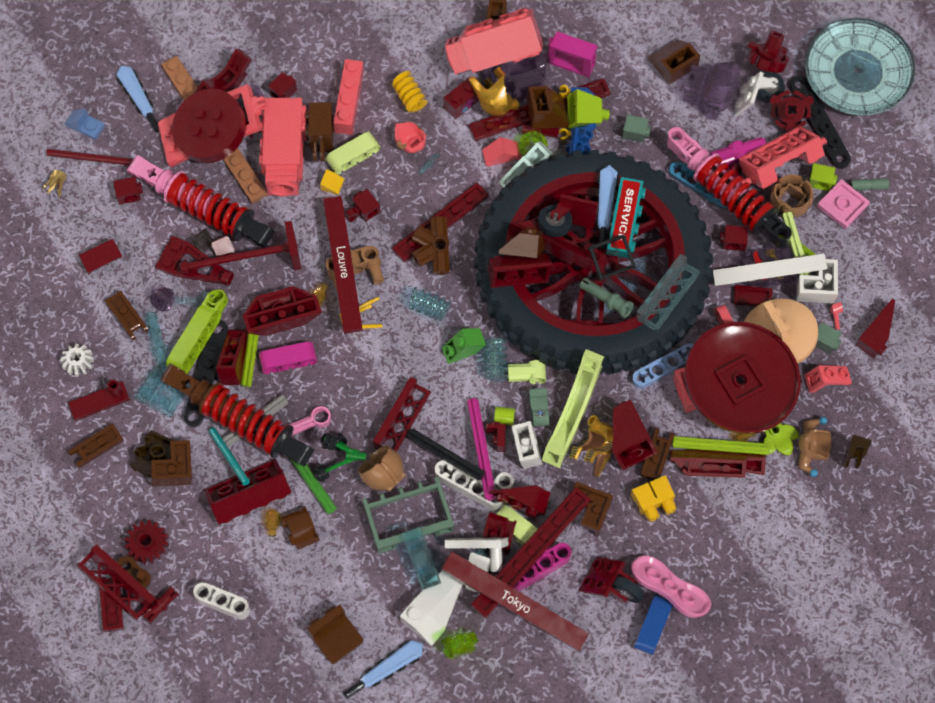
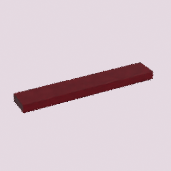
[392,182,489,263]

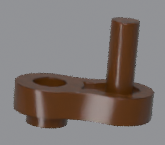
[117,556,151,589]

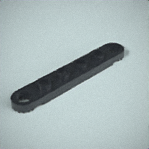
[790,76,851,169]
[184,320,229,427]

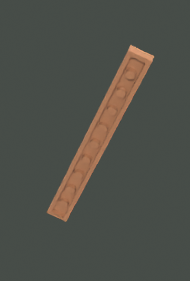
[161,56,268,204]

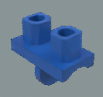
[566,127,593,154]

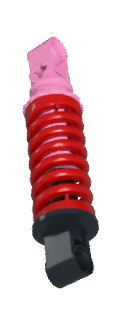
[667,127,792,249]
[126,155,275,248]

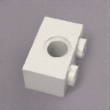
[512,421,542,469]

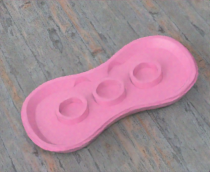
[632,555,711,618]

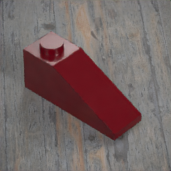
[856,298,896,359]
[216,330,247,385]

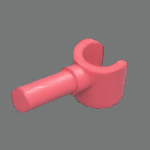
[830,302,843,330]

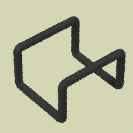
[587,235,636,281]

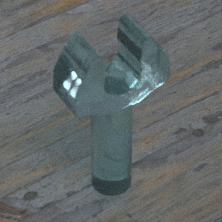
[177,291,213,307]

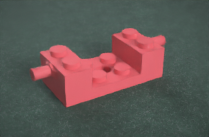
[738,126,827,189]

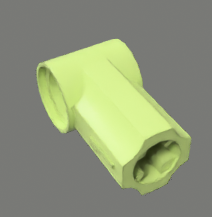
[508,360,546,384]

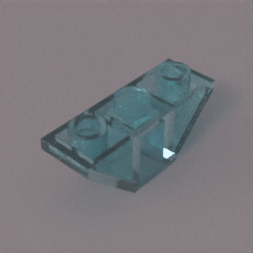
[402,527,441,590]

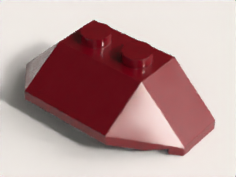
[242,286,322,336]

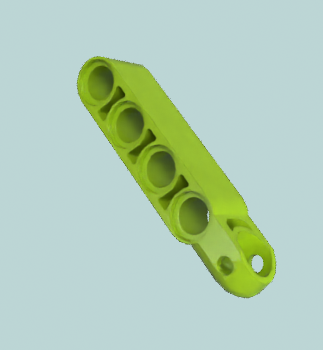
[166,289,228,374]

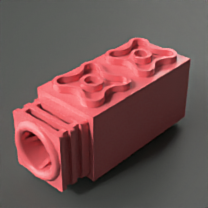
[445,8,543,75]
[259,98,307,197]

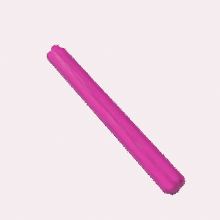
[467,398,496,501]

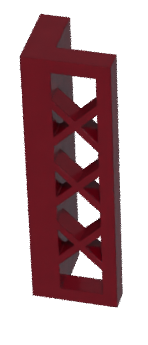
[373,376,431,452]
[77,544,156,621]

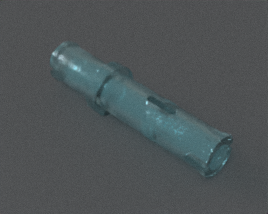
[146,312,167,369]

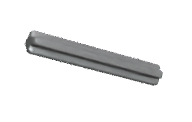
[222,395,288,447]

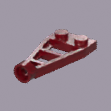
[155,236,234,286]

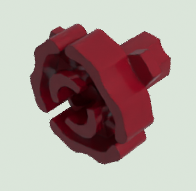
[747,31,789,73]
[769,90,814,133]

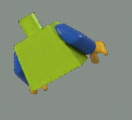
[558,85,610,141]

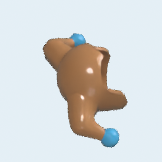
[798,416,832,477]

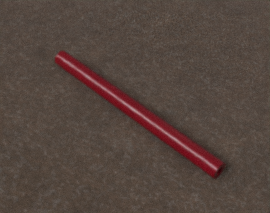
[46,149,133,166]

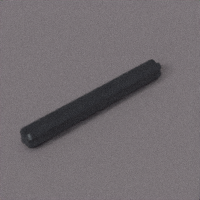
[406,429,485,480]

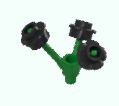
[313,431,367,483]

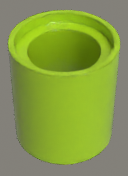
[494,407,515,426]

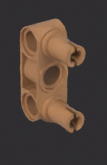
[326,246,385,290]

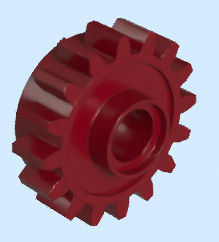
[124,520,169,564]

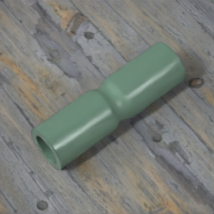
[850,178,889,191]

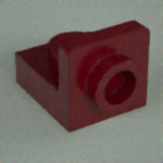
[486,422,505,452]

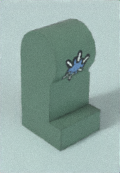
[529,388,549,427]

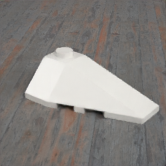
[400,570,463,646]

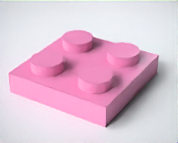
[817,179,870,230]

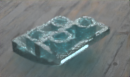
[135,366,190,418]

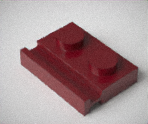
[482,512,517,555]

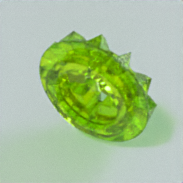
[518,131,548,156]

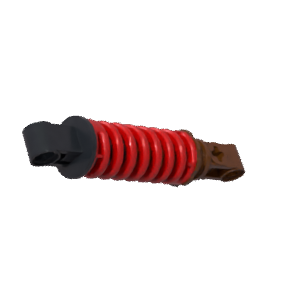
[160,363,315,467]

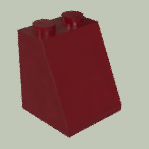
[612,399,658,470]

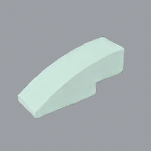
[498,141,553,188]

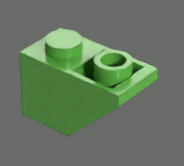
[442,328,486,364]

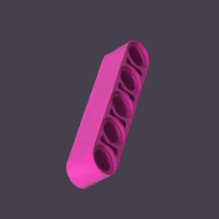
[514,543,571,592]

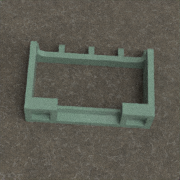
[362,476,454,554]

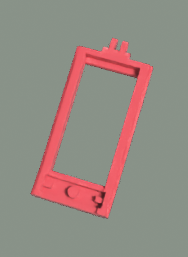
[158,84,267,167]

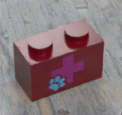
[443,76,479,119]

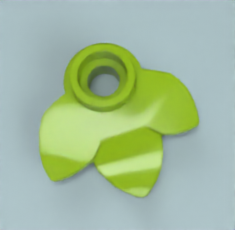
[763,423,799,456]

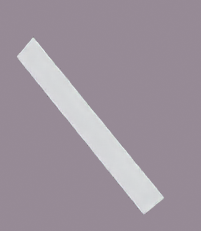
[713,254,827,286]

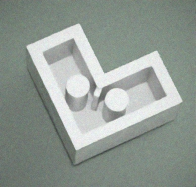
[796,259,838,304]

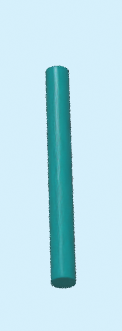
[209,427,250,485]

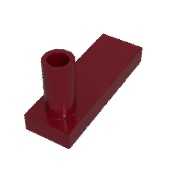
[68,379,130,421]

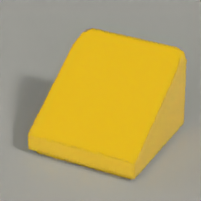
[320,169,345,195]

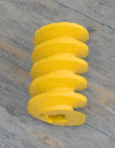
[392,71,428,112]

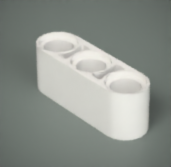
[193,582,250,620]

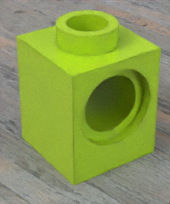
[809,163,837,191]

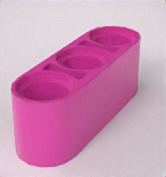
[259,342,317,374]

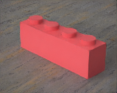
[334,59,364,135]

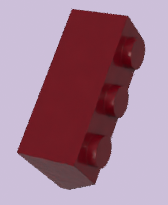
[488,253,552,288]

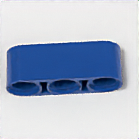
[634,595,673,655]

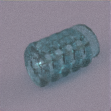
[409,287,452,321]
[483,338,509,381]

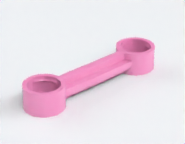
[261,406,331,450]

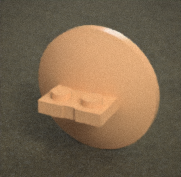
[744,299,819,364]

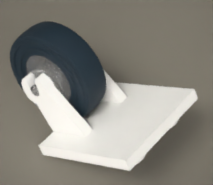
[734,71,785,116]

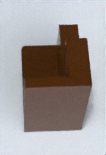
[151,440,192,487]
[573,481,613,537]

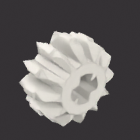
[60,343,94,377]

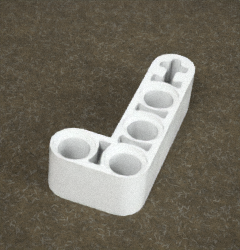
[435,461,514,511]

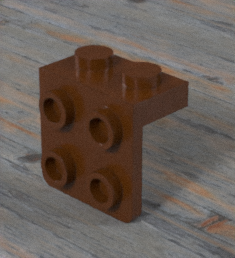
[307,605,364,664]

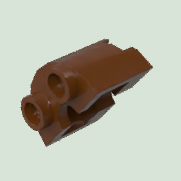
[280,506,320,550]

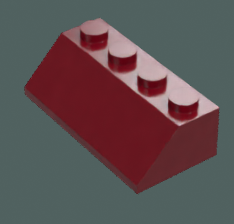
[203,458,292,525]

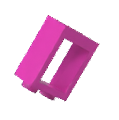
[547,31,598,78]

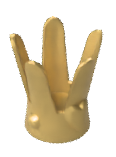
[43,169,67,197]

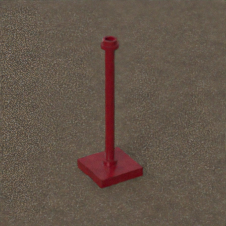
[180,221,302,274]

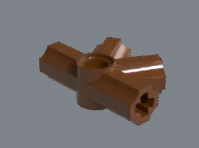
[411,216,450,275]

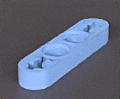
[632,343,694,389]

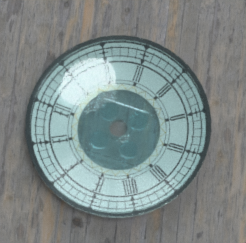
[805,18,915,115]

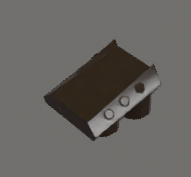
[130,430,174,478]

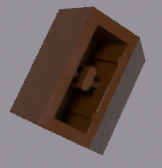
[648,39,700,85]
[527,86,569,129]

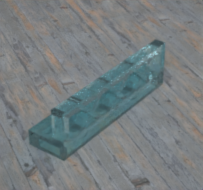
[637,254,700,332]

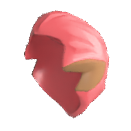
[395,122,426,153]

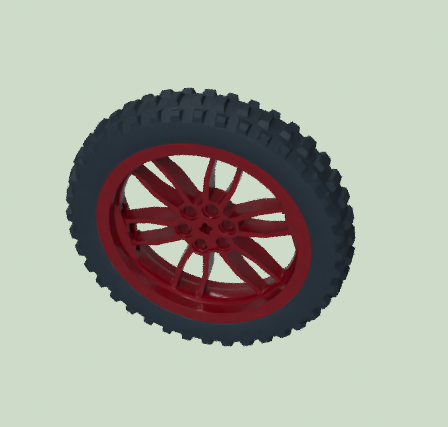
[474,150,713,375]

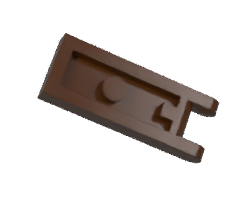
[105,291,149,341]
[68,423,124,468]
[640,428,675,480]

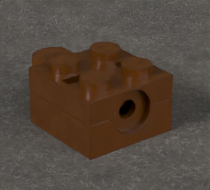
[305,102,334,162]

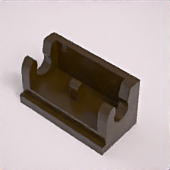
[842,435,872,469]

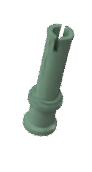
[580,278,634,318]

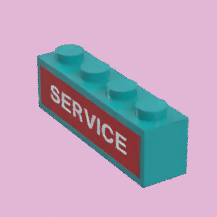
[607,177,646,258]

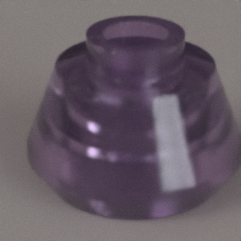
[150,287,175,312]

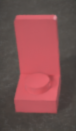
[804,365,852,393]

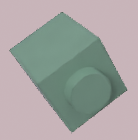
[622,115,651,143]
[815,322,842,354]

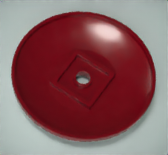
[685,322,801,434]

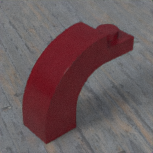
[195,48,252,93]

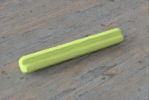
[781,212,811,276]

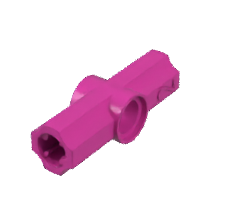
[710,137,766,165]

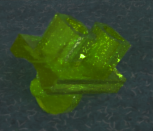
[441,631,479,659]

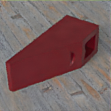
[489,485,550,518]

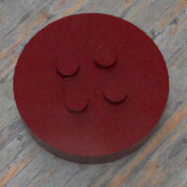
[172,89,247,163]

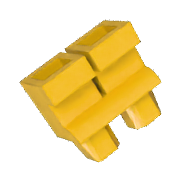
[631,475,676,522]

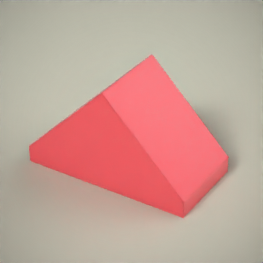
[482,137,522,167]

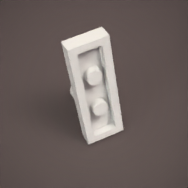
[445,538,508,572]

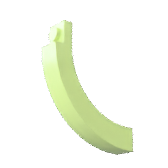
[542,349,604,468]

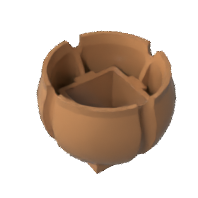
[770,175,814,218]
[358,446,405,491]

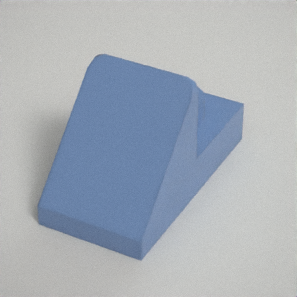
[64,108,105,140]

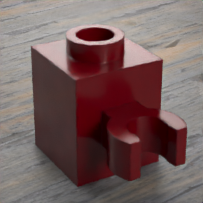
[346,189,381,223]

